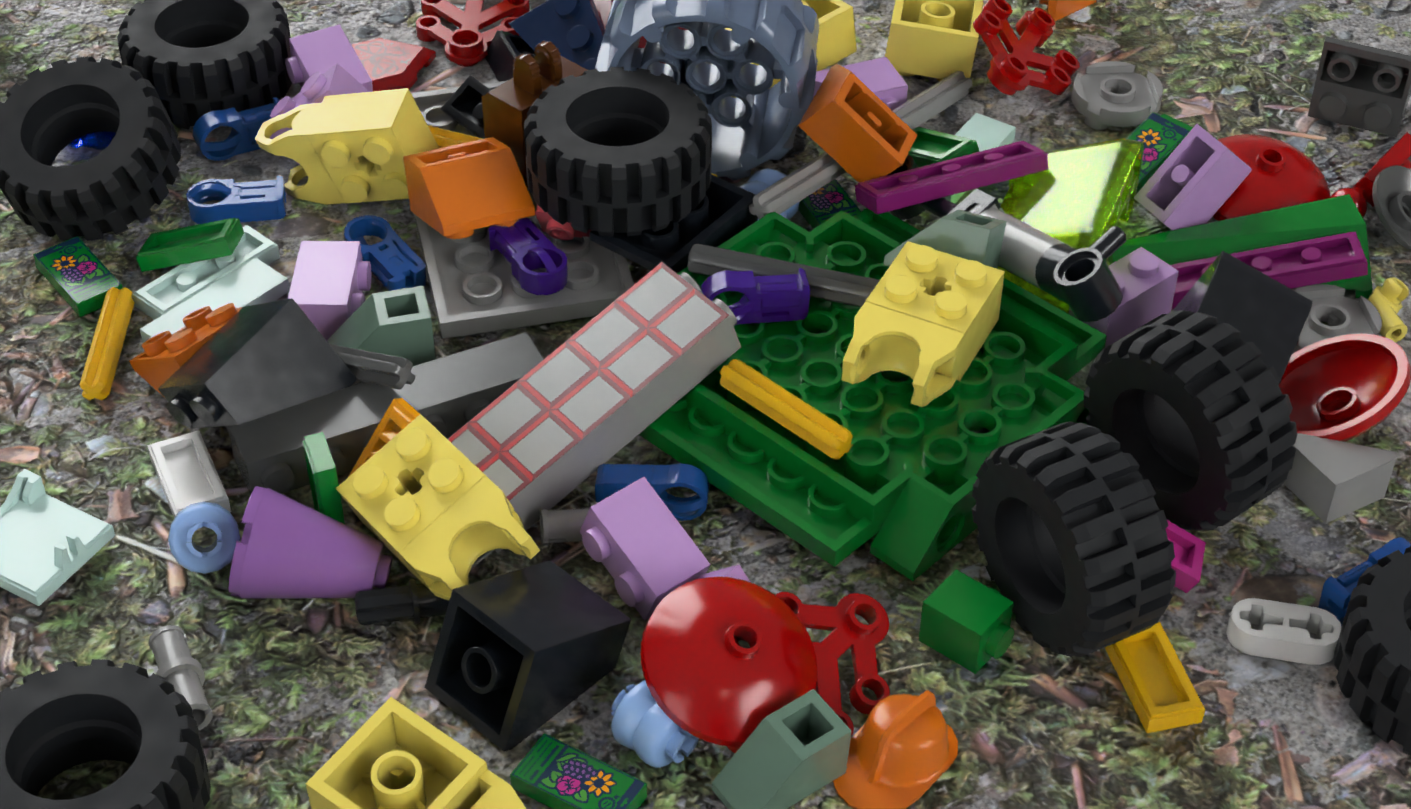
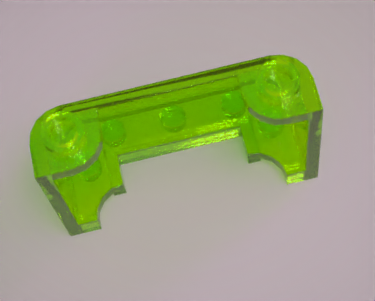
[998,138,1144,314]

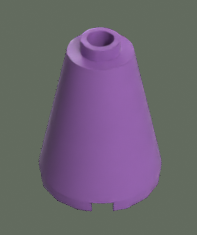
[228,486,393,599]

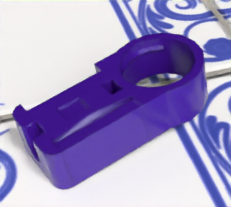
[489,217,568,295]
[701,268,810,326]

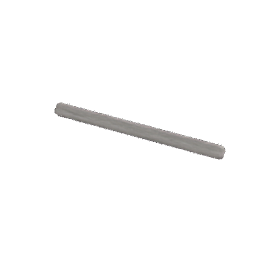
[749,71,972,219]

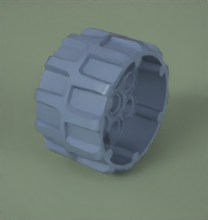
[595,0,819,181]

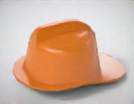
[833,690,958,809]

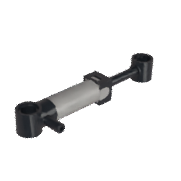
[886,154,1126,322]

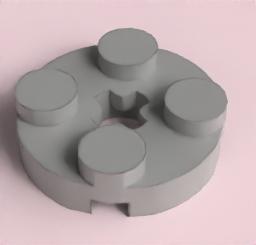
[1072,61,1163,130]
[1293,284,1382,353]

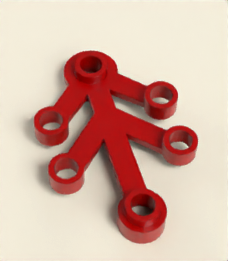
[415,0,530,67]
[973,0,1080,95]
[727,592,890,753]

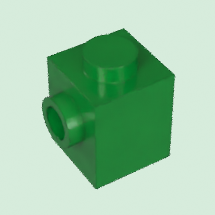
[919,569,1014,674]

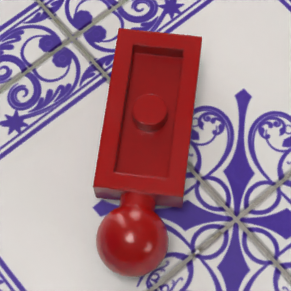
[1331,132,1411,218]

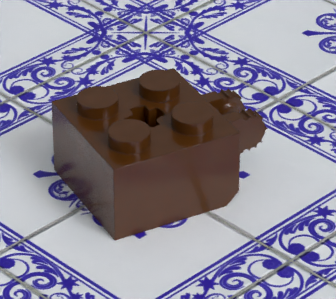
[482,41,587,188]

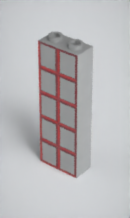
[448,262,741,554]

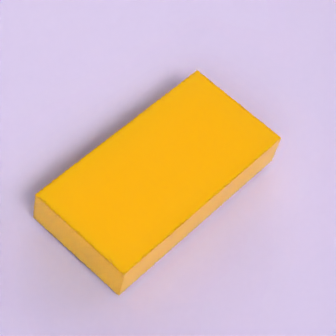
[1104,622,1205,734]

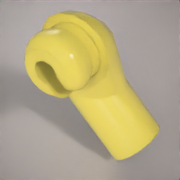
[1367,277,1409,342]

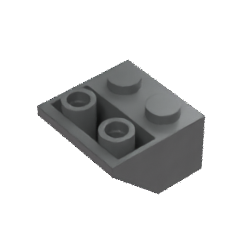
[1308,37,1411,137]

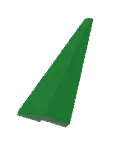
[1108,194,1373,299]

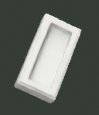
[147,430,231,518]

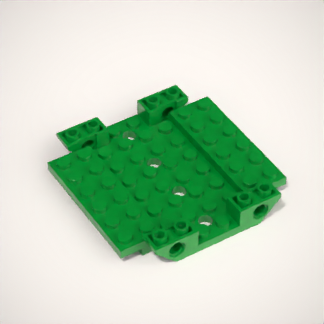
[638,208,1107,581]

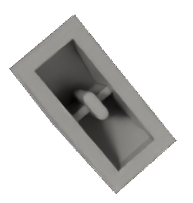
[1283,433,1397,524]

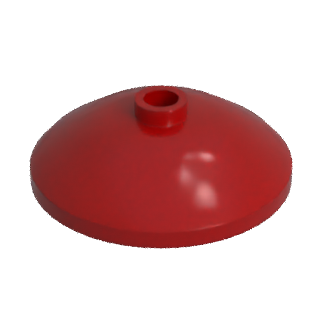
[1212,134,1331,221]
[1279,333,1411,442]
[640,577,817,747]

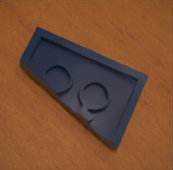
[508,0,605,70]

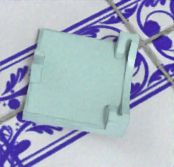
[0,469,115,606]

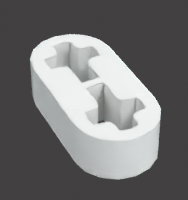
[1226,598,1342,665]

